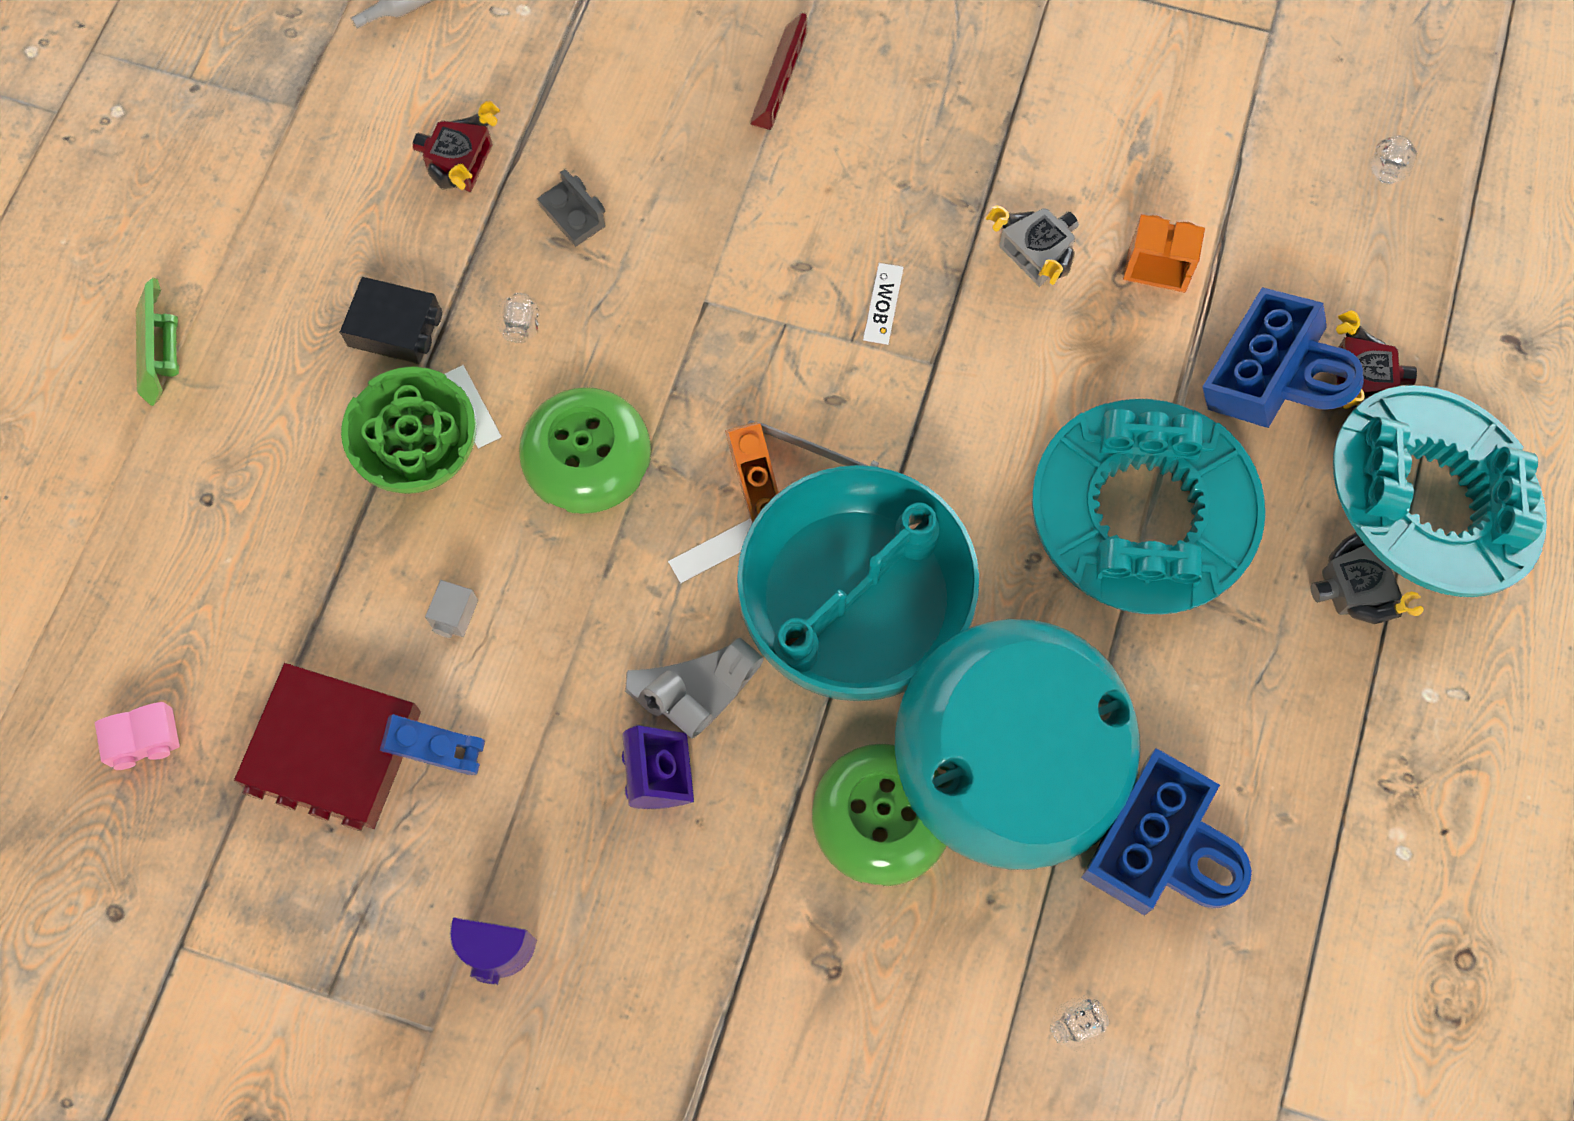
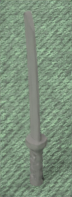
[748,421,880,468]

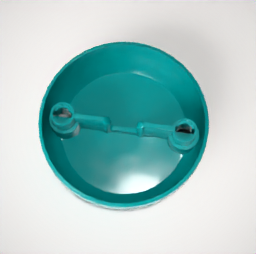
[737,465,979,701]
[895,619,1140,870]

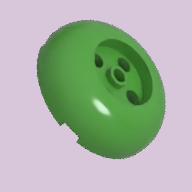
[341,367,476,494]
[519,387,651,514]
[812,744,947,886]

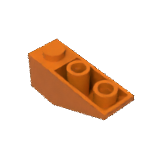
[725,422,779,523]

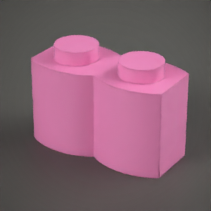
[95,702,180,770]

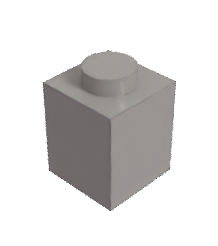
[425,580,478,638]

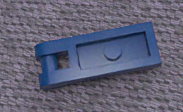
[380,715,485,775]

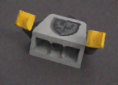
[985,205,1079,287]

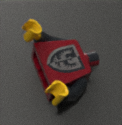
[412,101,500,192]
[1336,310,1417,409]

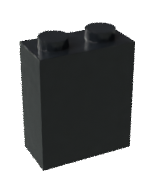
[340,276,442,364]

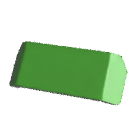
[136,278,179,406]

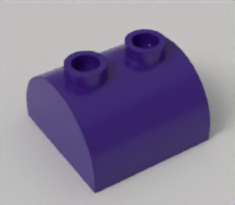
[622,725,694,809]
[450,917,537,985]

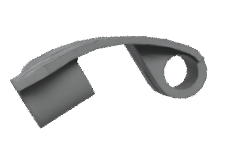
[625,638,764,739]

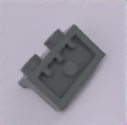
[537,169,605,247]

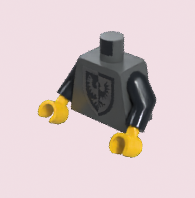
[1311,532,1424,624]

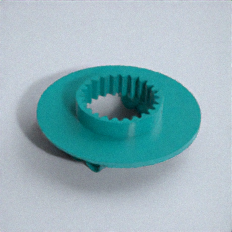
[1333,385,1547,597]
[1032,399,1266,615]

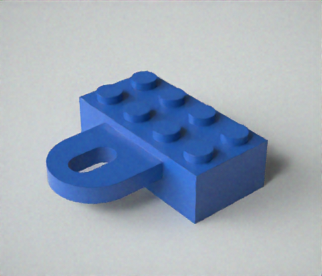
[1202,287,1364,428]
[1081,748,1252,916]

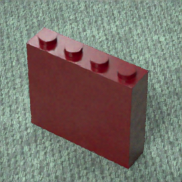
[234,663,421,831]

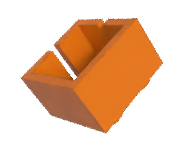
[1123,214,1205,293]

